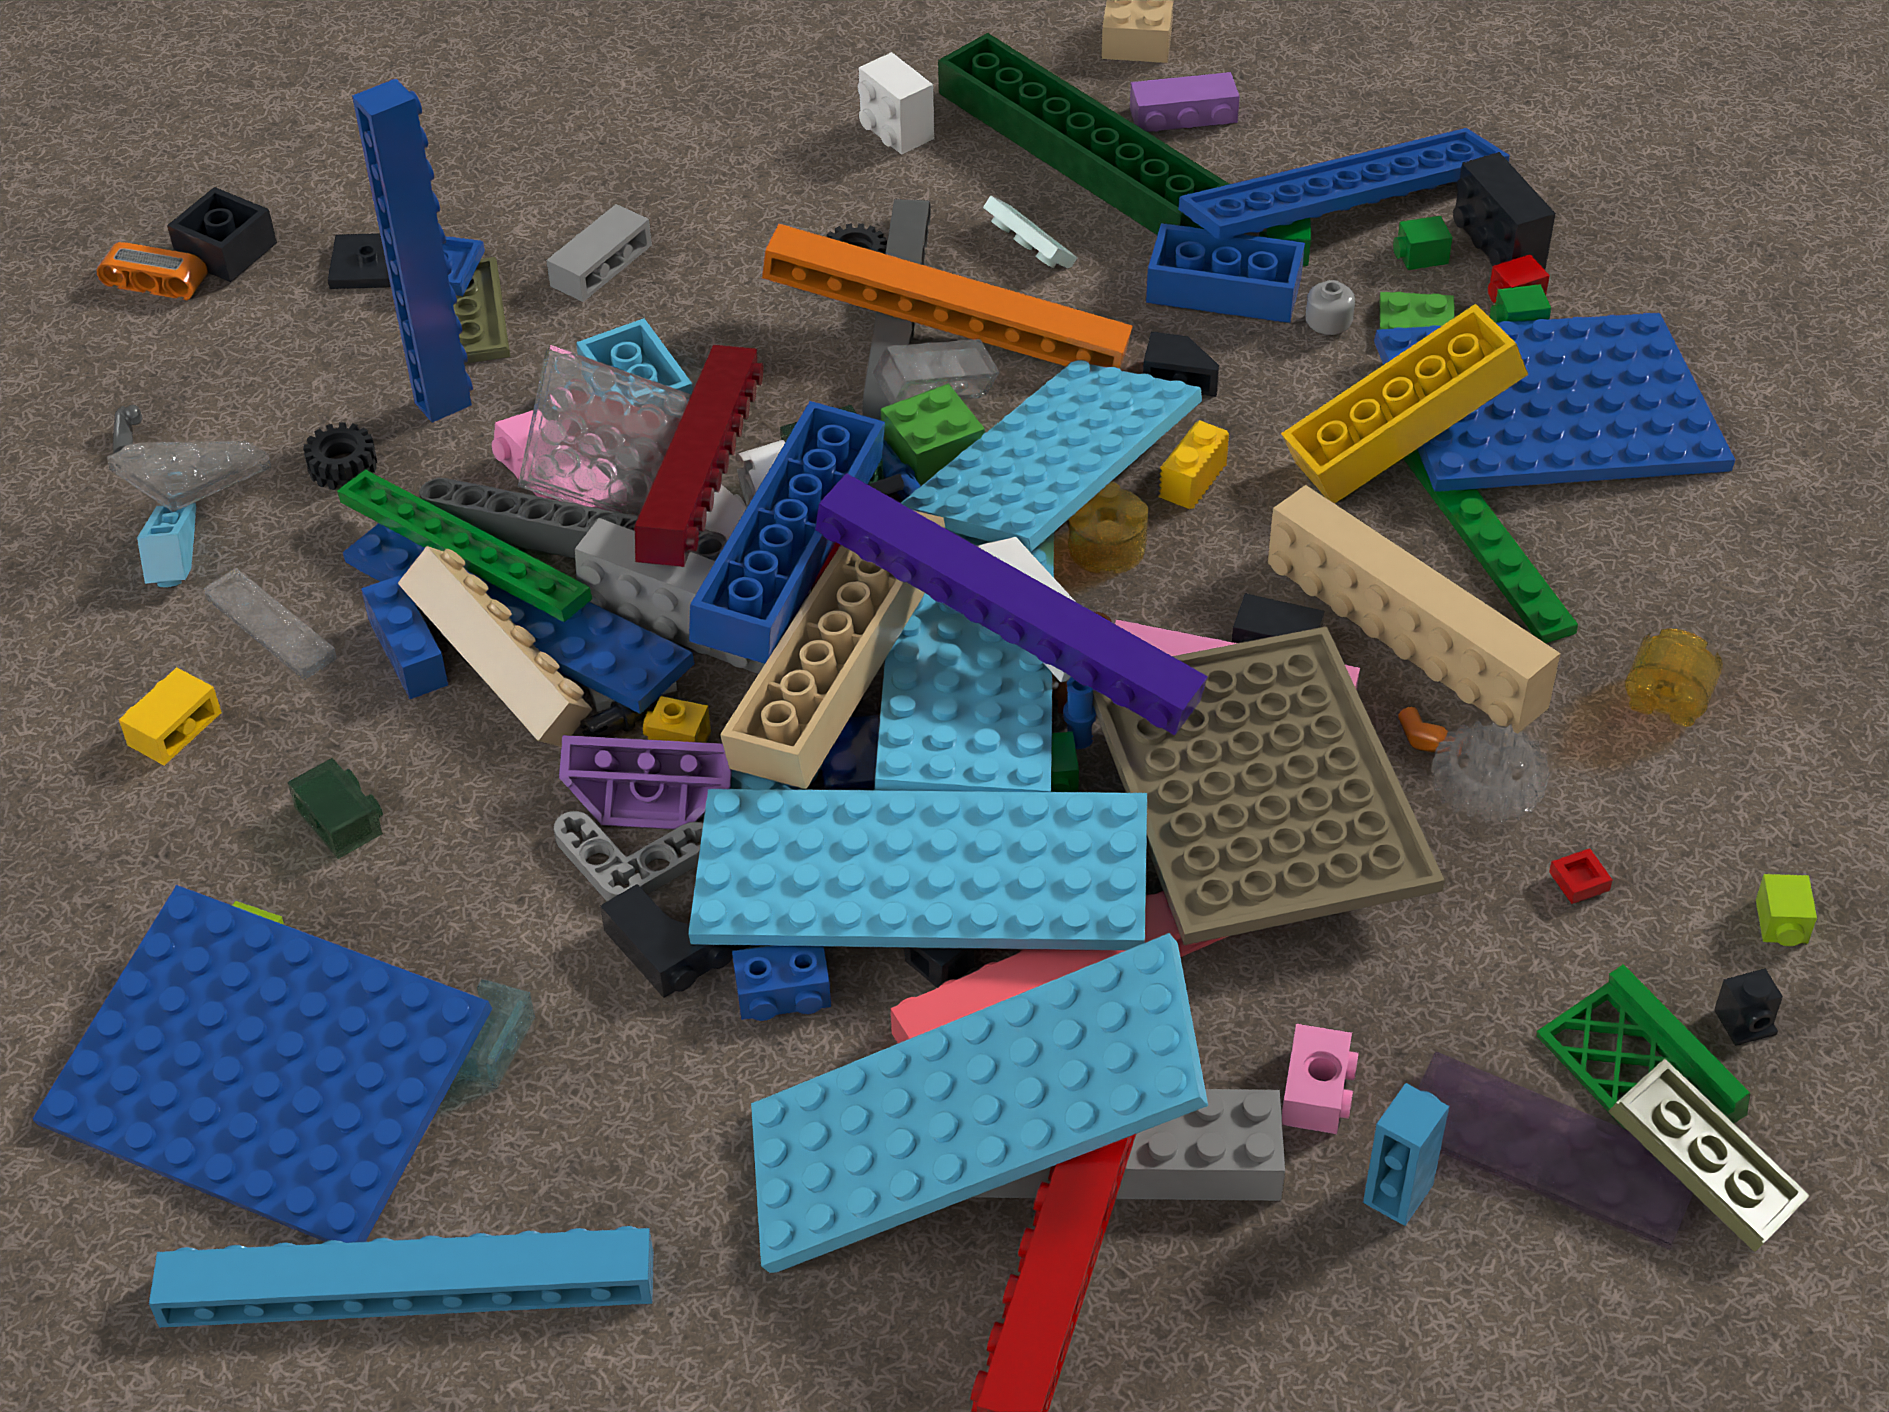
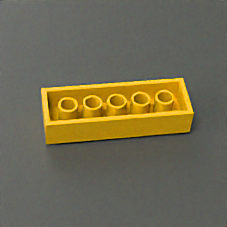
[1281,304,1528,504]

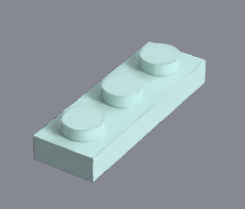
[983,196,1078,268]

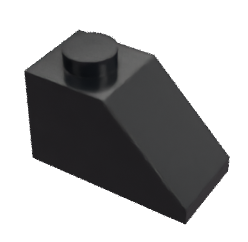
[1143,332,1220,397]

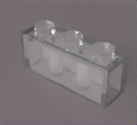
[873,339,1000,405]

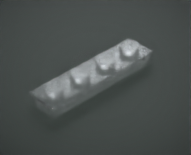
[204,568,337,681]

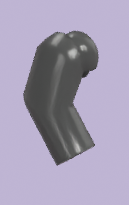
[113,404,143,459]

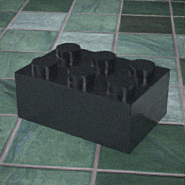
[1453,152,1556,269]

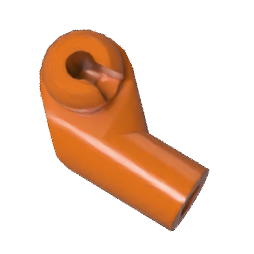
[1398,707,1455,753]

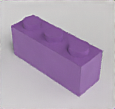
[1130,72,1240,132]

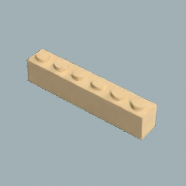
[398,546,592,746]

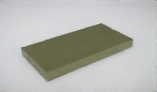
[453,257,510,363]
[1608,1059,1809,1252]

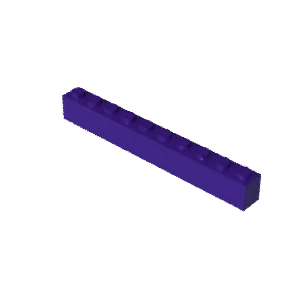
[816,473,1208,735]

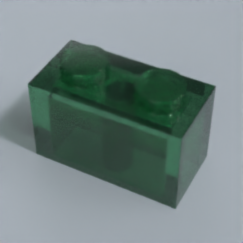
[287,758,383,859]

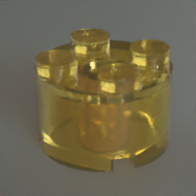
[1068,482,1148,574]
[1625,628,1723,727]

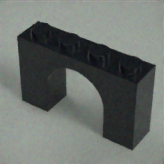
[600,884,758,998]

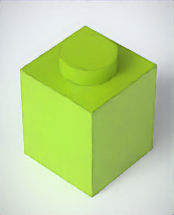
[1756,874,1817,946]

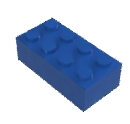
[1146,223,1305,323]

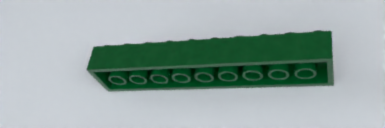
[938,33,1229,236]

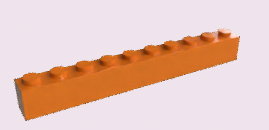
[762,224,1133,369]

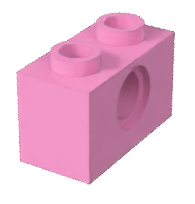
[1282,1024,1358,1134]

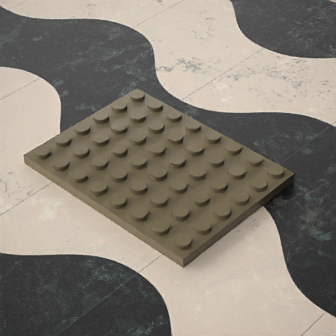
[1093,627,1445,945]

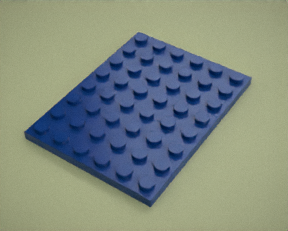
[1374,313,1735,492]
[32,885,492,1243]

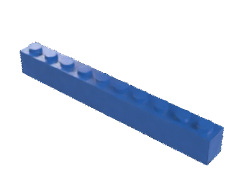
[352,79,473,423]

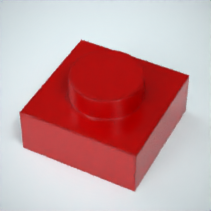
[1549,848,1613,904]

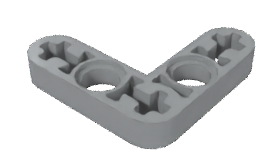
[554,811,703,901]

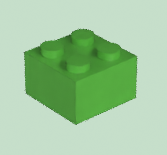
[881,383,985,485]

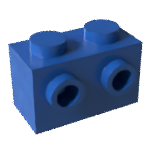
[732,946,831,1021]

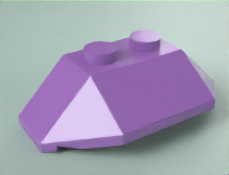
[559,735,732,829]

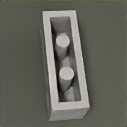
[546,204,652,302]

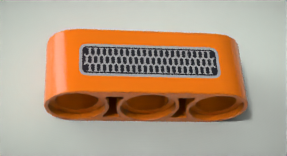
[96,242,207,300]

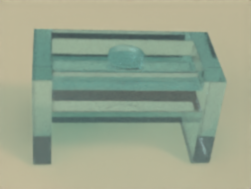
[456,979,535,1089]

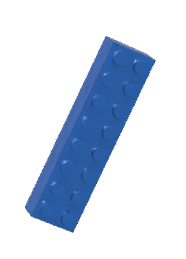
[689,401,885,664]

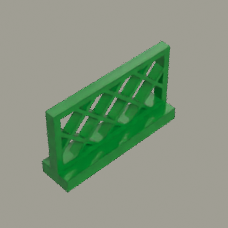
[1537,964,1750,1168]

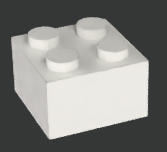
[858,52,934,155]

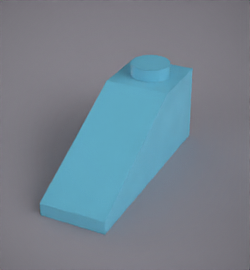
[137,503,196,587]

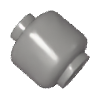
[1306,280,1355,335]

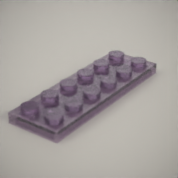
[1418,1051,1694,1250]

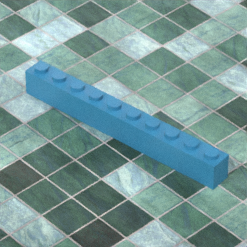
[149,1226,654,1328]

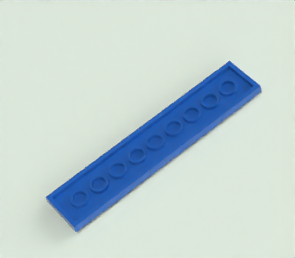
[1178,128,1510,240]
[342,523,695,714]

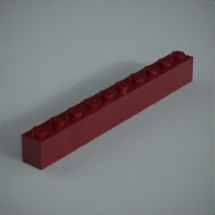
[634,345,763,567]

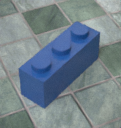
[361,575,448,699]

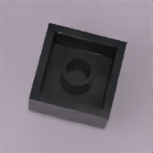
[167,187,277,282]

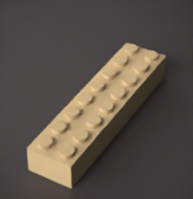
[1268,485,1560,734]
[720,511,945,789]

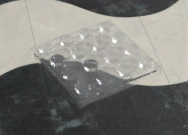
[518,345,691,517]

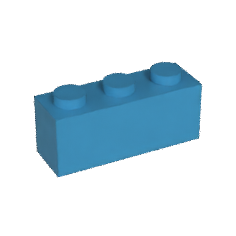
[1363,1083,1449,1226]

